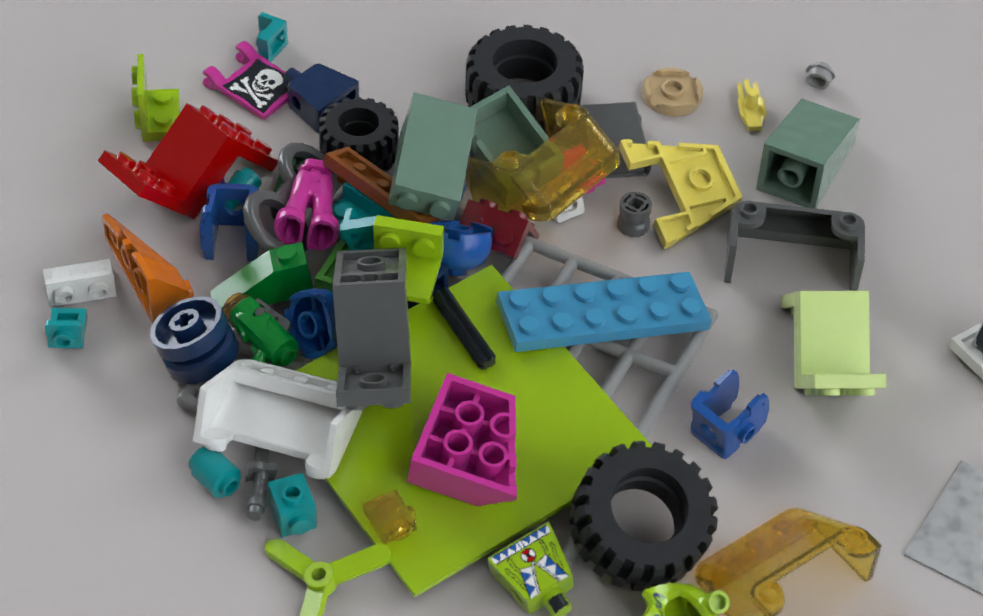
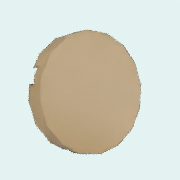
[642,67,703,117]

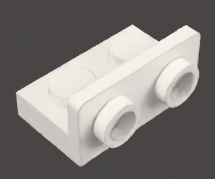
[43,259,117,307]

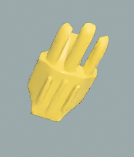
[737,79,767,131]

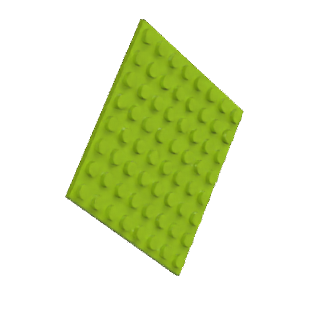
[295,265,652,598]

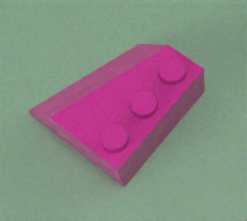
[407,373,517,506]

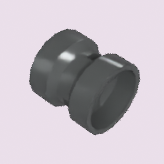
[617,192,652,237]

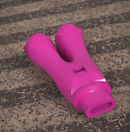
[274,158,339,250]

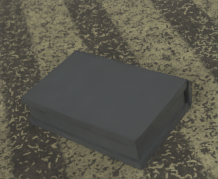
[580,102,652,178]

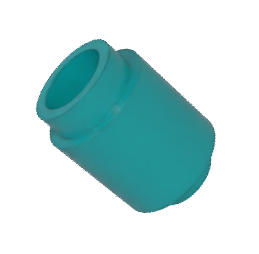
[188,446,241,498]

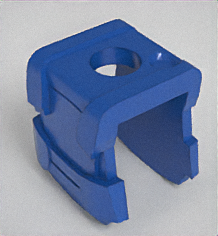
[691,370,769,459]

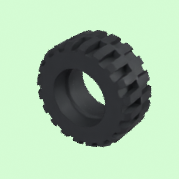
[465,25,584,134]
[569,441,718,591]

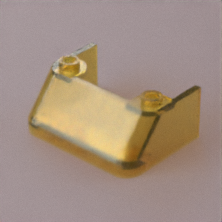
[466,98,620,222]

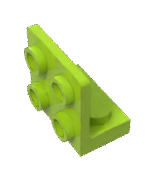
[131,54,180,142]
[373,215,444,304]

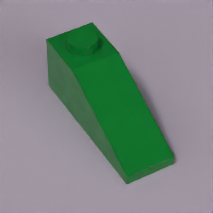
[210,242,314,316]

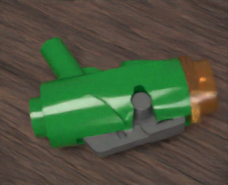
[222,292,299,366]

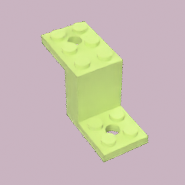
[781,291,886,396]

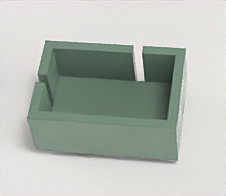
[469,85,564,206]

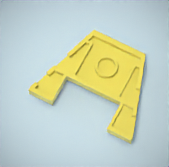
[618,139,743,249]

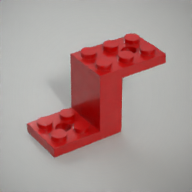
[97,103,278,219]

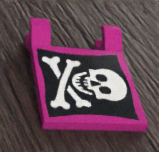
[203,41,288,121]

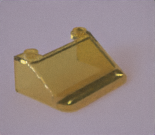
[695,508,882,616]

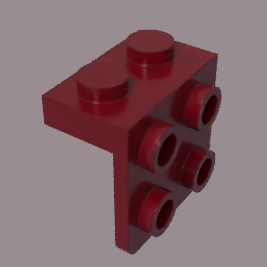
[460,198,540,260]

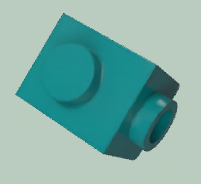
[45,308,88,349]

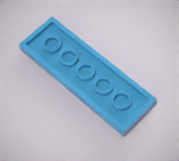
[496,272,712,352]

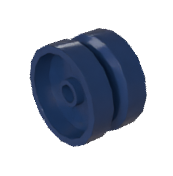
[150,296,239,384]

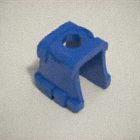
[199,184,260,261]

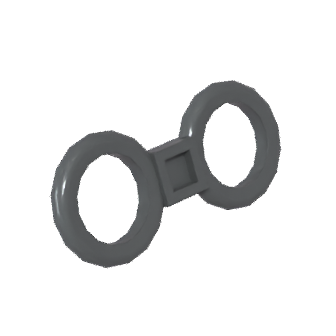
[243,143,341,252]

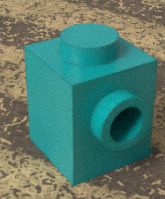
[268,473,317,538]

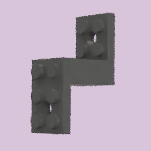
[332,248,412,410]

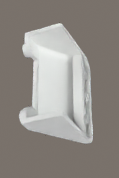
[193,359,364,479]

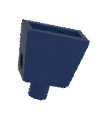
[283,63,359,134]

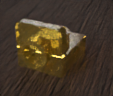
[363,489,417,544]

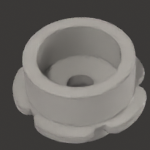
[806,62,835,89]

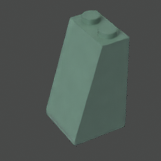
[388,92,477,221]
[756,99,860,208]

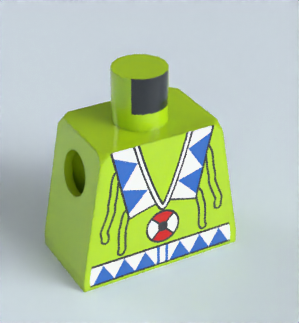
[487,522,574,616]

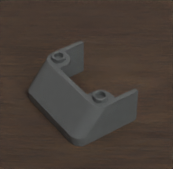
[724,201,865,291]

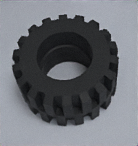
[319,97,399,171]

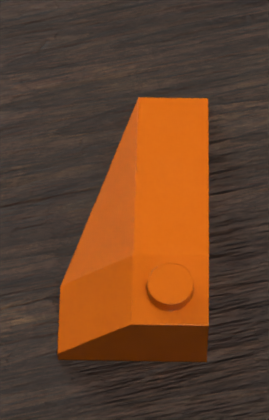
[102,213,194,324]

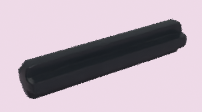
[433,287,496,370]

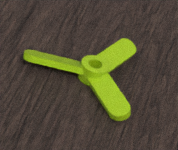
[265,539,392,616]

